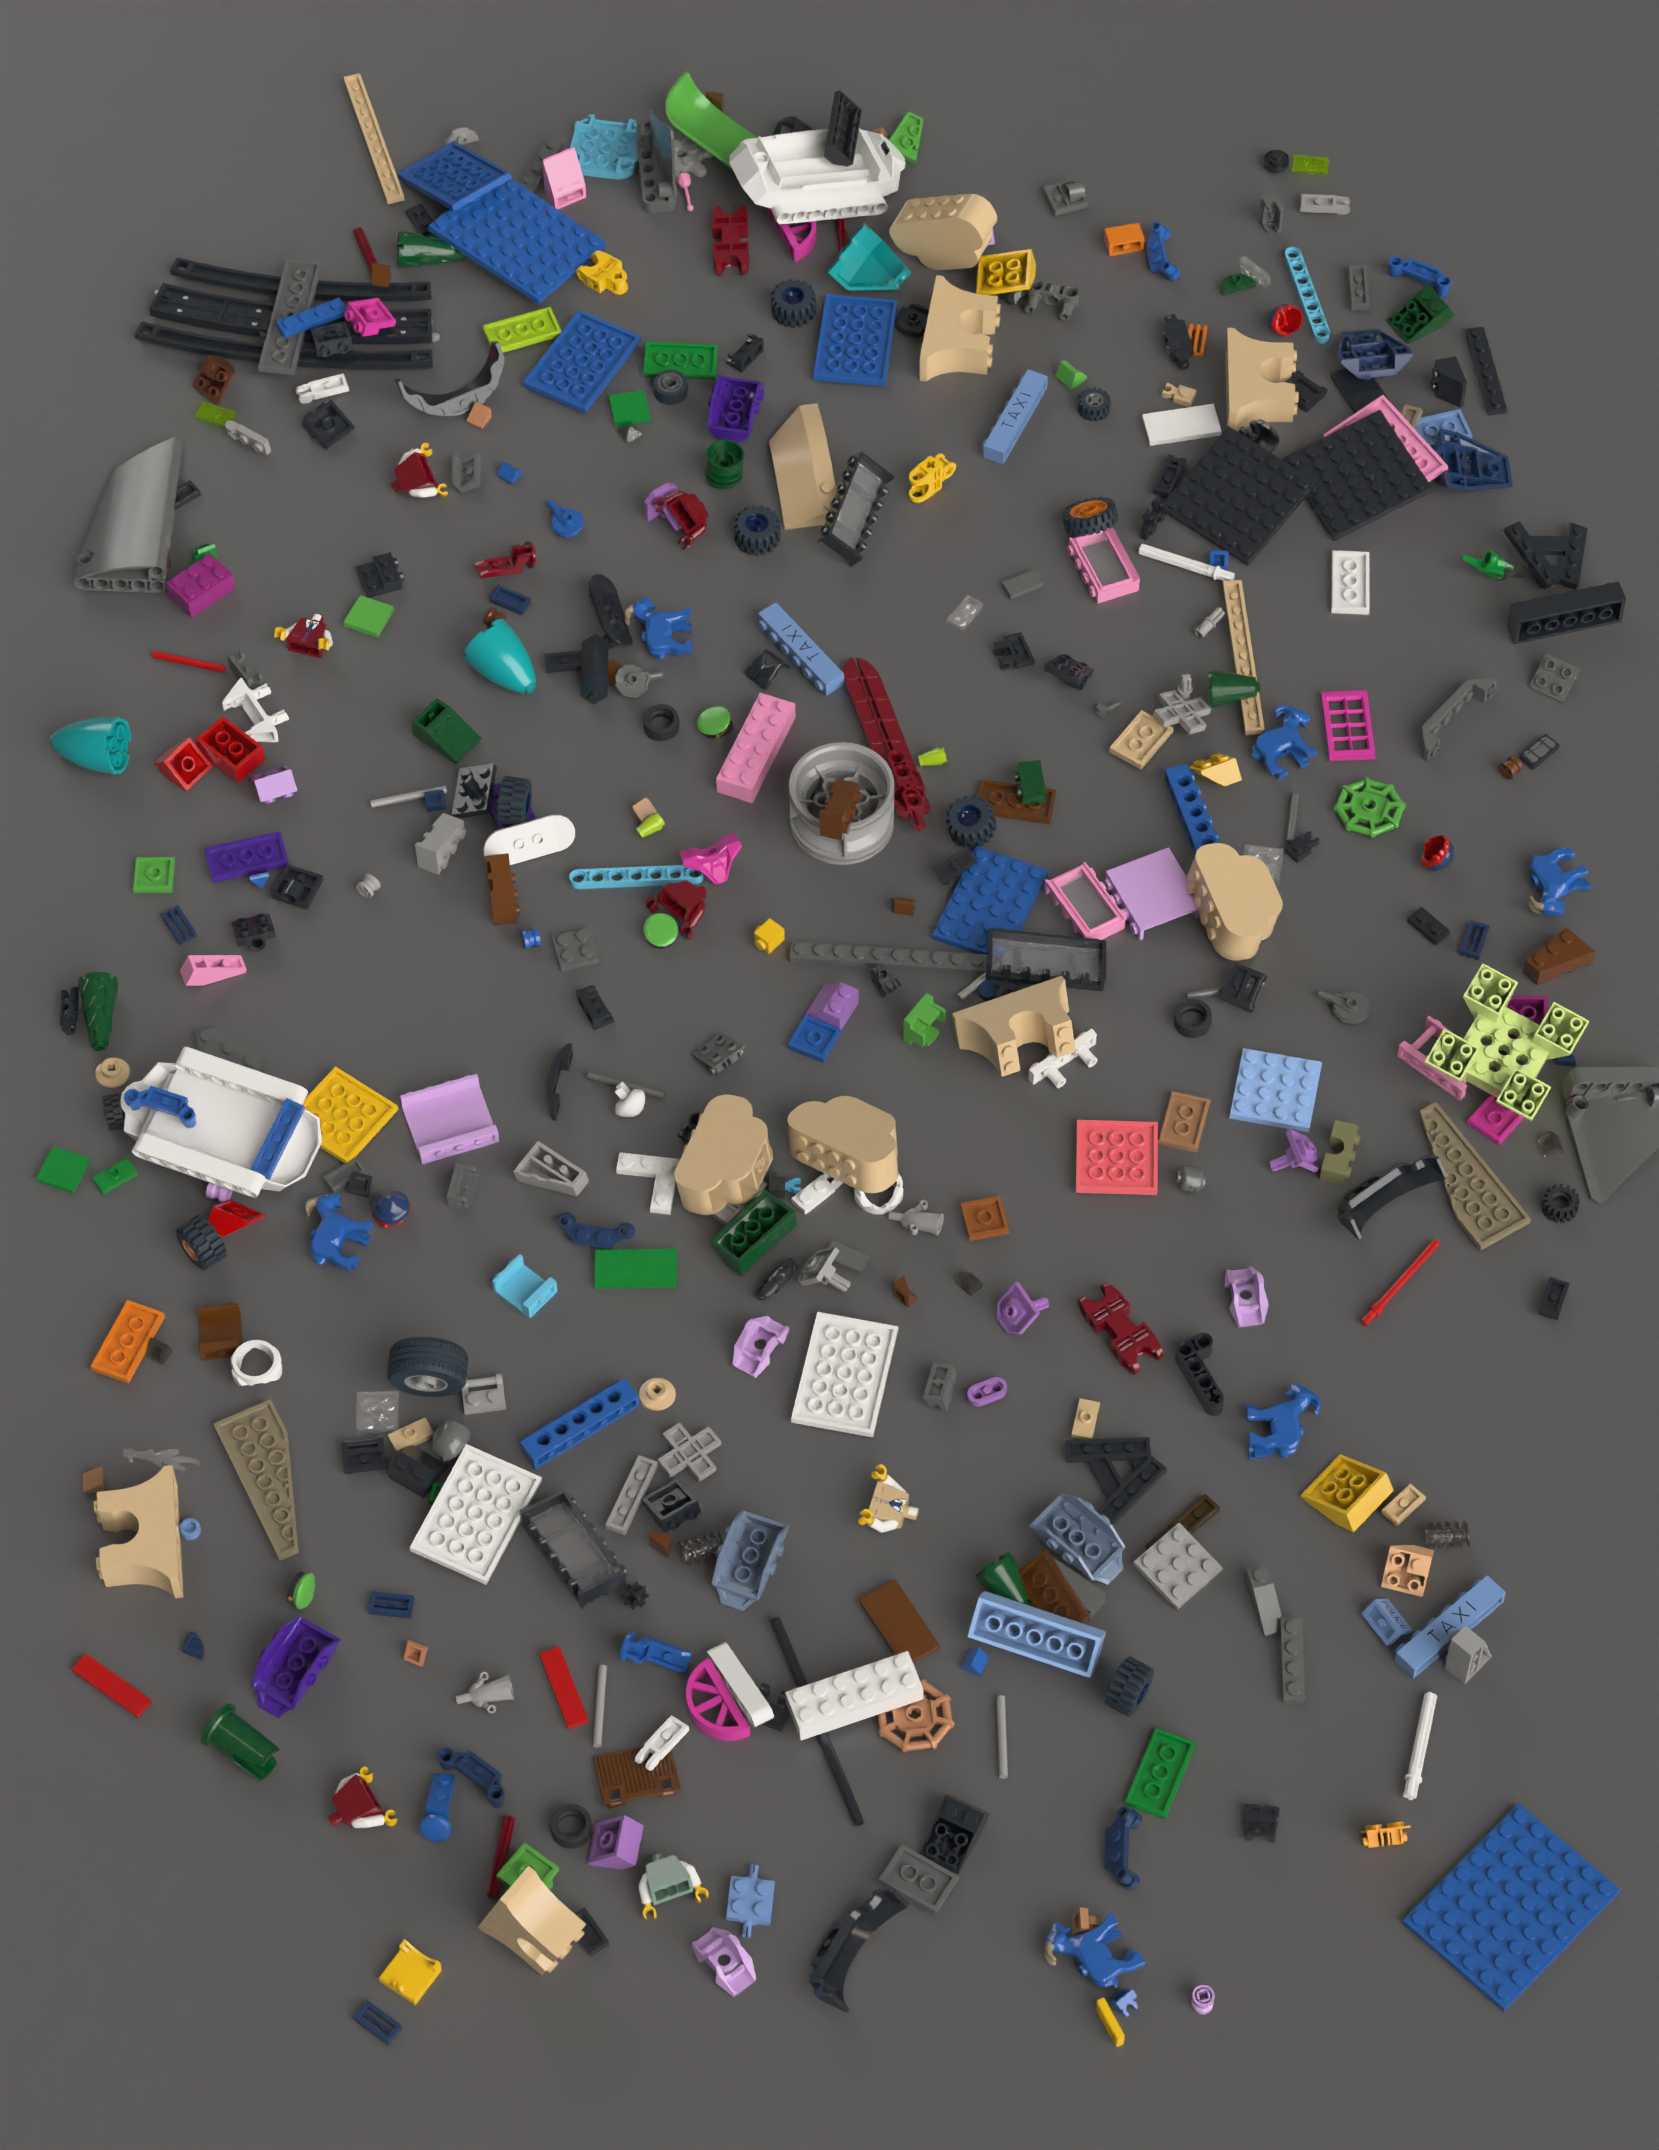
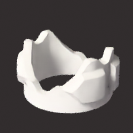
[854,1173,903,1214]
[230,1340,282,1386]

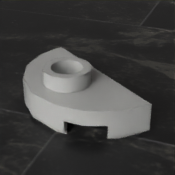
[444,127,479,146]

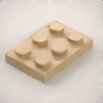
[1109,710,1173,770]

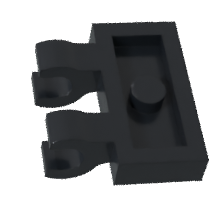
[1140,497,1167,541]
[993,632,1035,671]
[742,1682,790,1733]

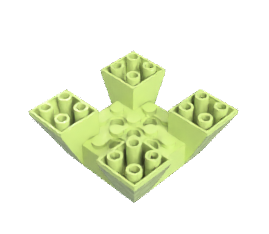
[1424,963,1589,1121]

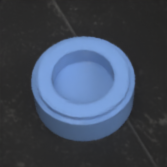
[179,1518,201,1540]

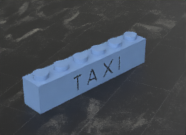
[981,369,1048,464]
[757,603,844,696]
[1394,1575,1506,1679]

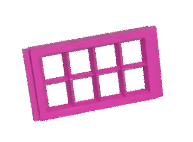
[1321,690,1375,761]

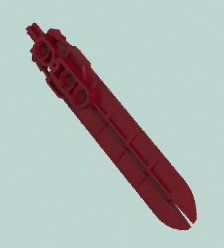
[843,658,931,831]

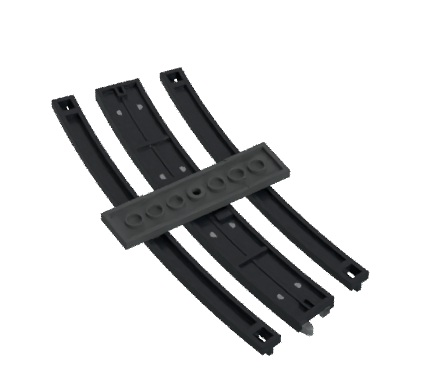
[135,257,440,375]

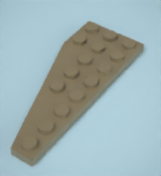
[1419,1102,1531,1251]
[213,1399,299,1561]

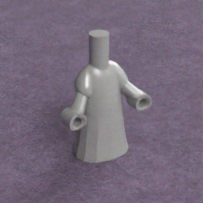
[889,1200,944,1236]
[456,1672,514,1713]

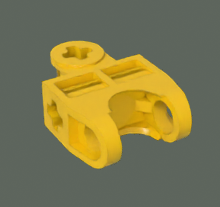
[575,251,628,295]
[909,453,956,503]

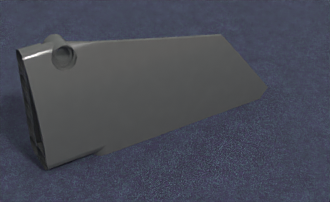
[74,436,183,593]

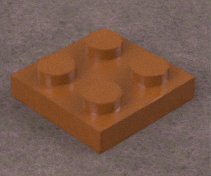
[960,1196,1009,1241]

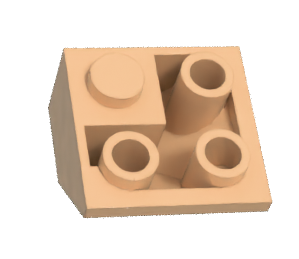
[1381,1545,1434,1597]

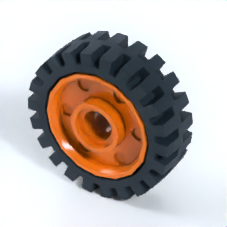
[1062,497,1118,536]

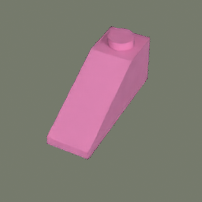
[180,955,247,986]

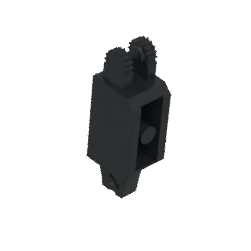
[1162,314,1194,370]

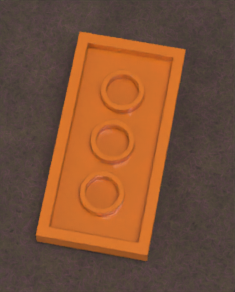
[90,1300,165,1384]

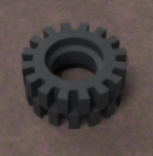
[102,1092,125,1131]
[1541,1184,1580,1223]

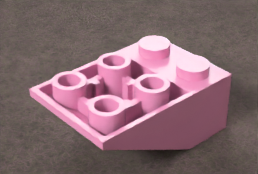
[542,147,586,209]

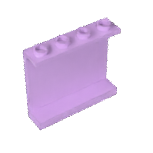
[1104,847,1200,940]
[400,1074,499,1164]

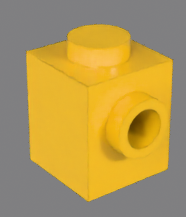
[754,918,785,954]

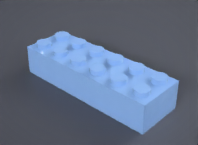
[968,1591,1106,1678]

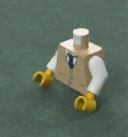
[858,1465,919,1533]

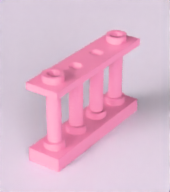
[1397,1016,1491,1101]

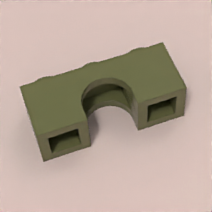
[1320,1120,1361,1185]

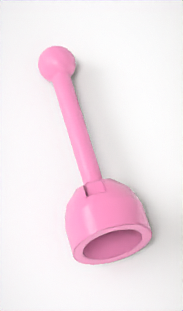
[676,173,694,211]

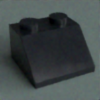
[1430,356,1467,408]
[388,1445,448,1498]

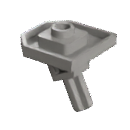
[798,1247,851,1292]

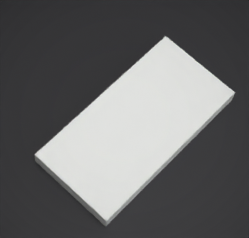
[1142,404,1222,446]
[1331,550,1369,615]

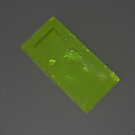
[1292,155,1329,175]
[195,402,237,428]

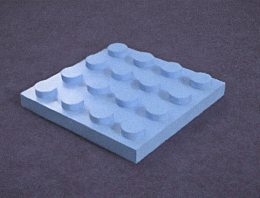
[1229,1048,1322,1132]

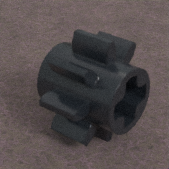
[621,1581,649,1610]

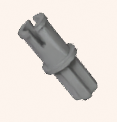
[1194,607,1225,639]
[1178,673,1193,701]

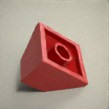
[154,737,213,791]
[208,1199,265,1237]

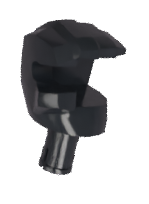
[1239,419,1280,453]

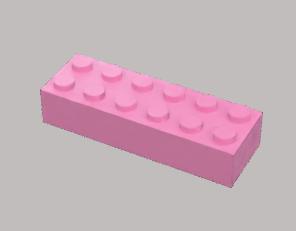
[716,693,796,803]

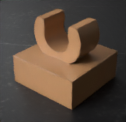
[1071,1907,1098,1936]

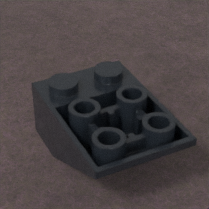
[920,1795,990,1875]

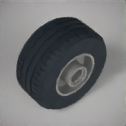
[387,1337,469,1397]

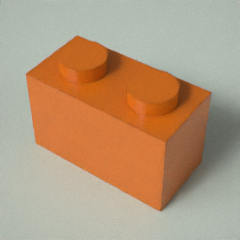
[1104,223,1144,256]

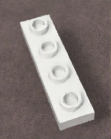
[1028,1029,1098,1088]

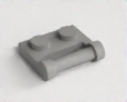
[462,1373,506,1415]

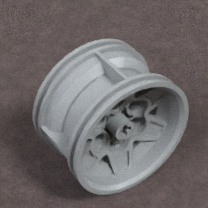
[789,742,894,865]

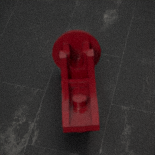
[474,541,536,578]

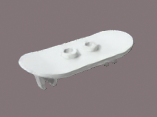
[484,815,575,865]

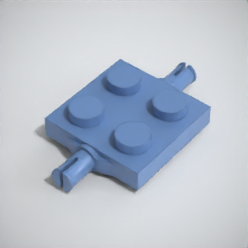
[726,1864,775,1938]

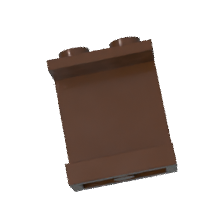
[197,1303,243,1361]

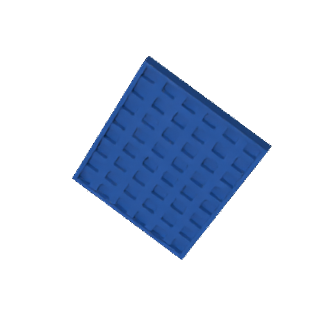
[428,179,606,305]
[1402,1803,1621,2012]

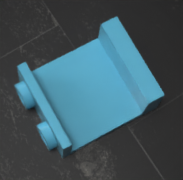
[492,1254,557,1319]

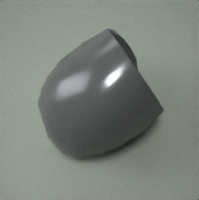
[433,1419,471,1461]

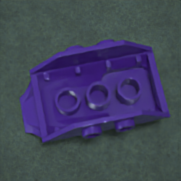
[707,376,765,442]
[251,1616,341,1718]

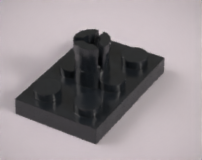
[451,763,497,819]

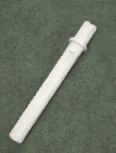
[1139,544,1235,581]
[1403,1692,1437,1800]

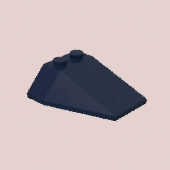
[1337,329,1413,380]
[1434,428,1513,491]

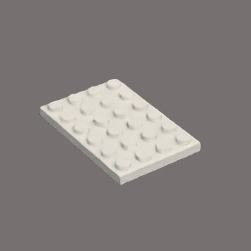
[791,1312,898,1437]
[410,1444,542,1585]

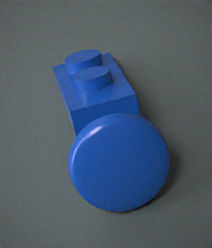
[619,1631,693,1673]
[419,1773,456,1842]

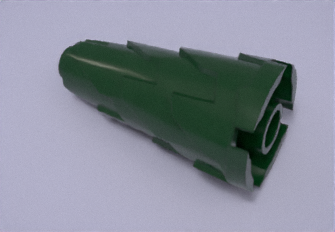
[397,231,466,267]
[78,972,119,1051]

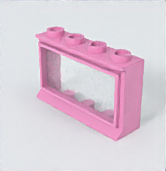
[1067,527,1140,604]
[1044,862,1126,940]

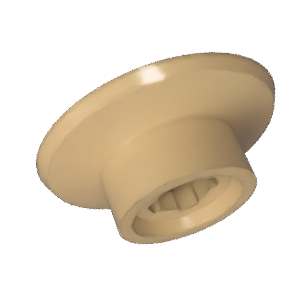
[95,1058,131,1088]
[639,1378,676,1411]

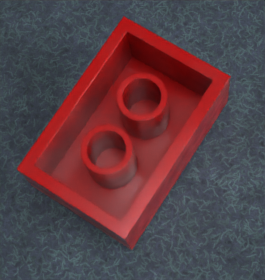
[196,716,265,783]

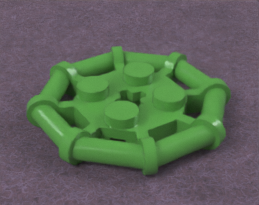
[1333,777,1406,838]

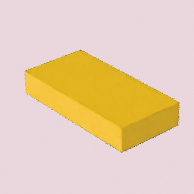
[1096,1997,1125,2047]

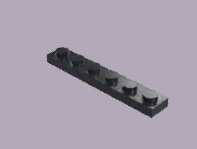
[1465,327,1507,416]

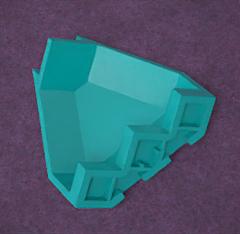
[828,223,911,291]

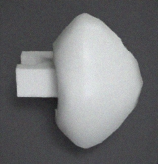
[615,1082,645,1117]

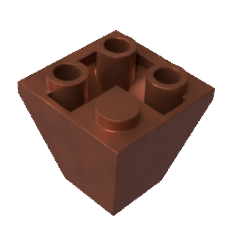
[193,355,235,405]

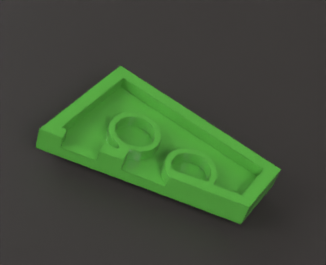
[884,111,924,165]

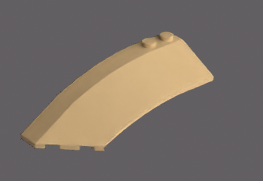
[769,403,840,530]

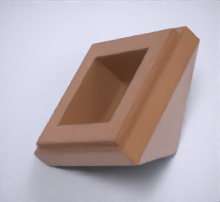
[403,1640,428,1667]

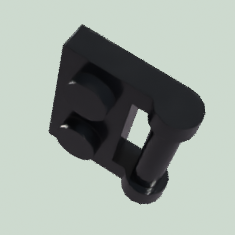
[1287,370,1328,412]
[1220,962,1267,1012]
[341,1434,387,1474]

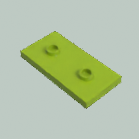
[482,307,561,353]

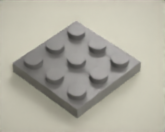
[1133,1523,1223,1610]

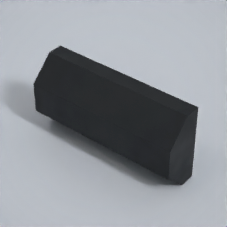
[824,90,862,167]

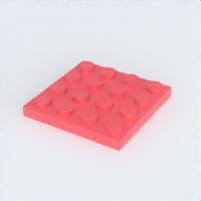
[1076,1120,1158,1195]

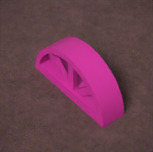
[767,207,816,262]
[686,1658,750,1741]

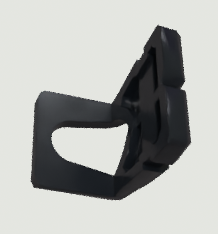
[772,116,813,136]
[745,649,790,690]
[1244,1804,1280,1843]

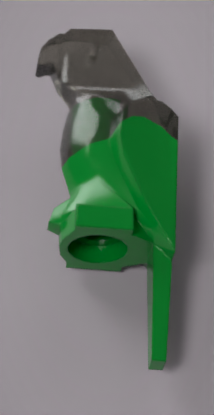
[1462,549,1530,581]

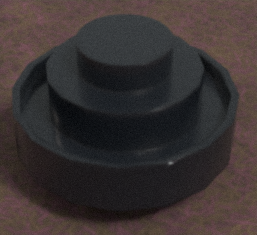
[1263,150,1290,173]
[999,290,1026,305]

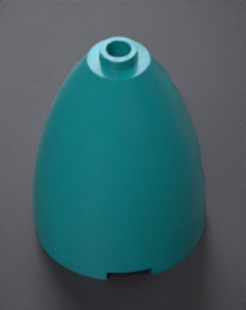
[463,619,536,694]
[50,717,131,774]

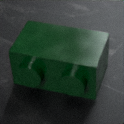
[1014,760,1046,805]

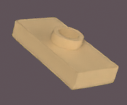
[1071,1398,1100,1440]
[388,1418,434,1454]
[1381,1484,1426,1526]

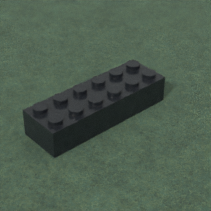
[1507,582,1626,645]

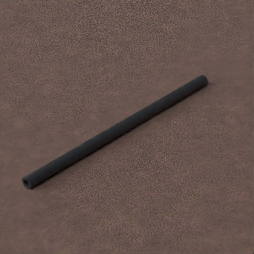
[770,1617,865,1827]

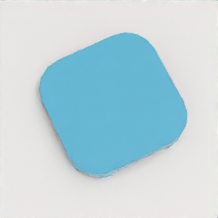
[570,114,639,179]

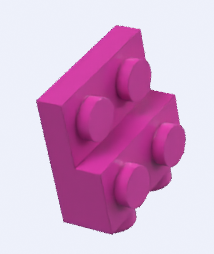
[344,298,396,337]

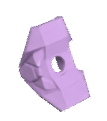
[1224,1266,1269,1328]
[733,1316,789,1378]
[691,1927,756,1997]

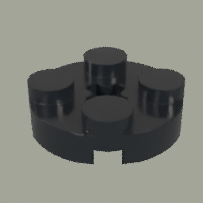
[895,304,929,338]

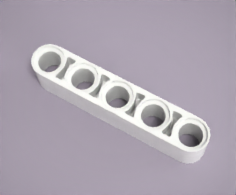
[706,1642,774,1727]

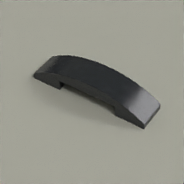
[546,1043,573,1121]

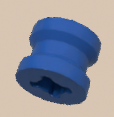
[521,927,541,949]

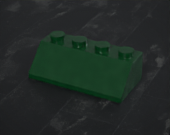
[709,1190,797,1277]

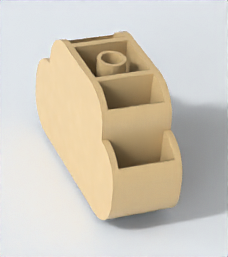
[889,194,997,270]
[1187,843,1283,961]
[675,1094,773,1215]
[787,1096,898,1193]

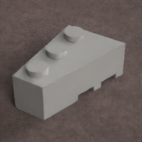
[415,813,466,875]
[513,1141,589,1197]
[1445,1625,1492,1684]

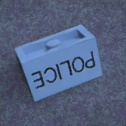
[1361,1599,1413,1646]

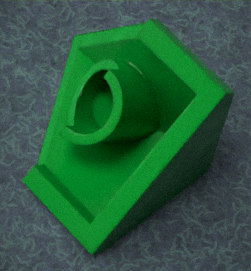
[187,542,218,568]

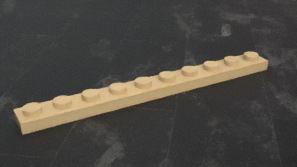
[343,73,405,205]
[1223,580,1265,736]

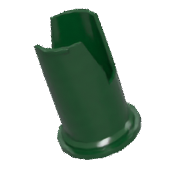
[200,1703,280,1781]

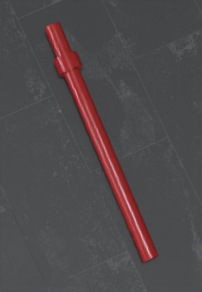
[1360,1239,1440,1327]

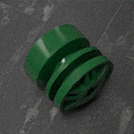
[704,439,744,489]

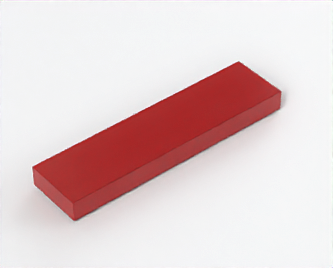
[539,1646,589,1730]
[72,1653,152,1718]

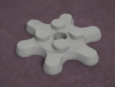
[674,136,713,182]

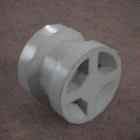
[356,874,381,899]

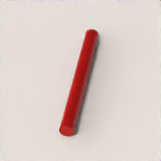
[152,650,226,673]

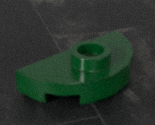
[1221,274,1256,296]

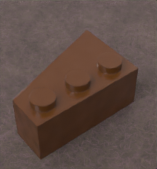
[485,853,520,926]

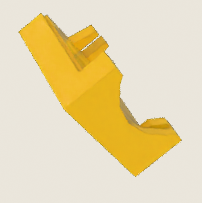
[379,1939,442,2005]

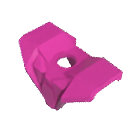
[679,833,742,884]

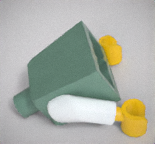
[639,1854,709,1921]

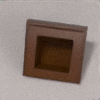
[894,898,916,916]

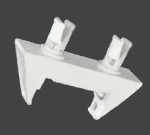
[222,678,289,742]

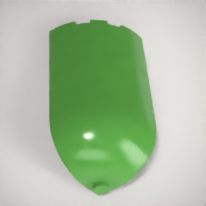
[665,71,757,171]

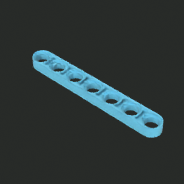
[1284,247,1330,344]
[569,865,704,889]

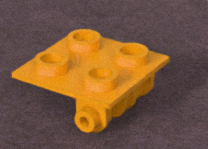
[1360,1822,1410,1848]

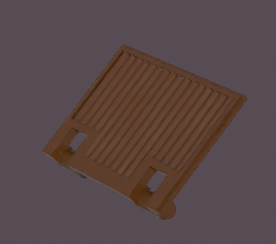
[593,1746,681,1809]

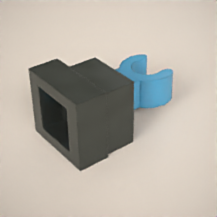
[768,1172,801,1199]

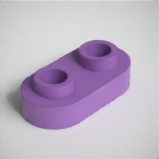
[967,1377,1007,1407]

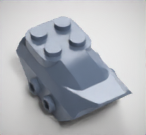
[1028,1493,1126,1585]
[712,1510,789,1611]

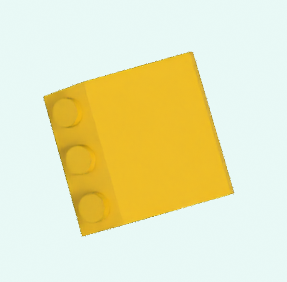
[976,249,1036,295]
[1300,1454,1394,1532]

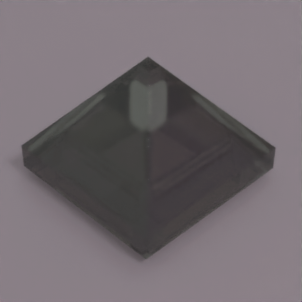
[617,423,642,444]

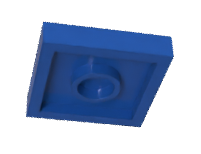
[788,1014,841,1063]

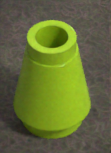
[918,746,947,766]
[635,812,665,838]

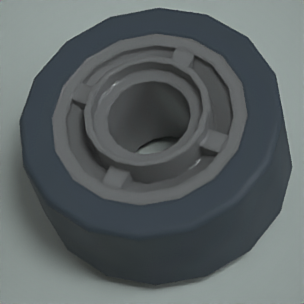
[653,370,688,405]

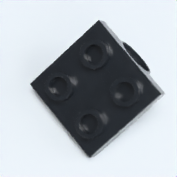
[1044,654,1094,690]
[271,864,324,910]
[231,913,276,951]

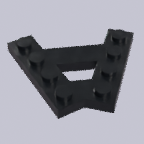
[1503,521,1588,590]
[1065,1437,1167,1526]

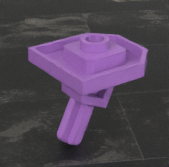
[644,483,682,531]
[1269,1129,1322,1172]
[997,1282,1049,1334]

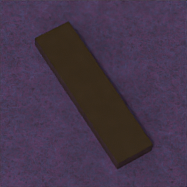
[1145,1494,1220,1550]

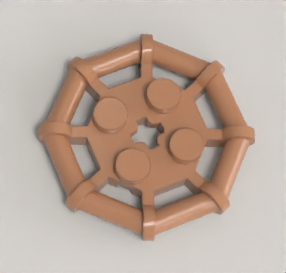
[877,1679,955,1753]

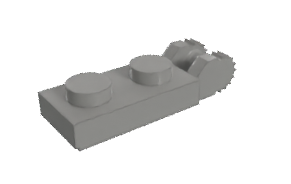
[1300,194,1350,215]
[225,420,271,455]

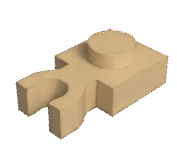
[1162,383,1197,407]

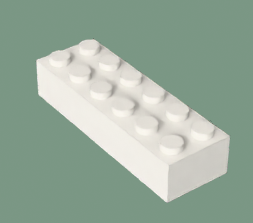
[785,1651,923,1740]

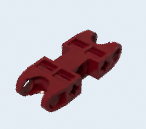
[712,205,749,275]
[1077,1282,1164,1375]

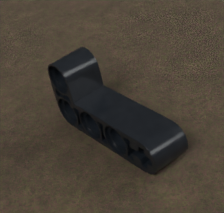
[1175,1333,1224,1416]

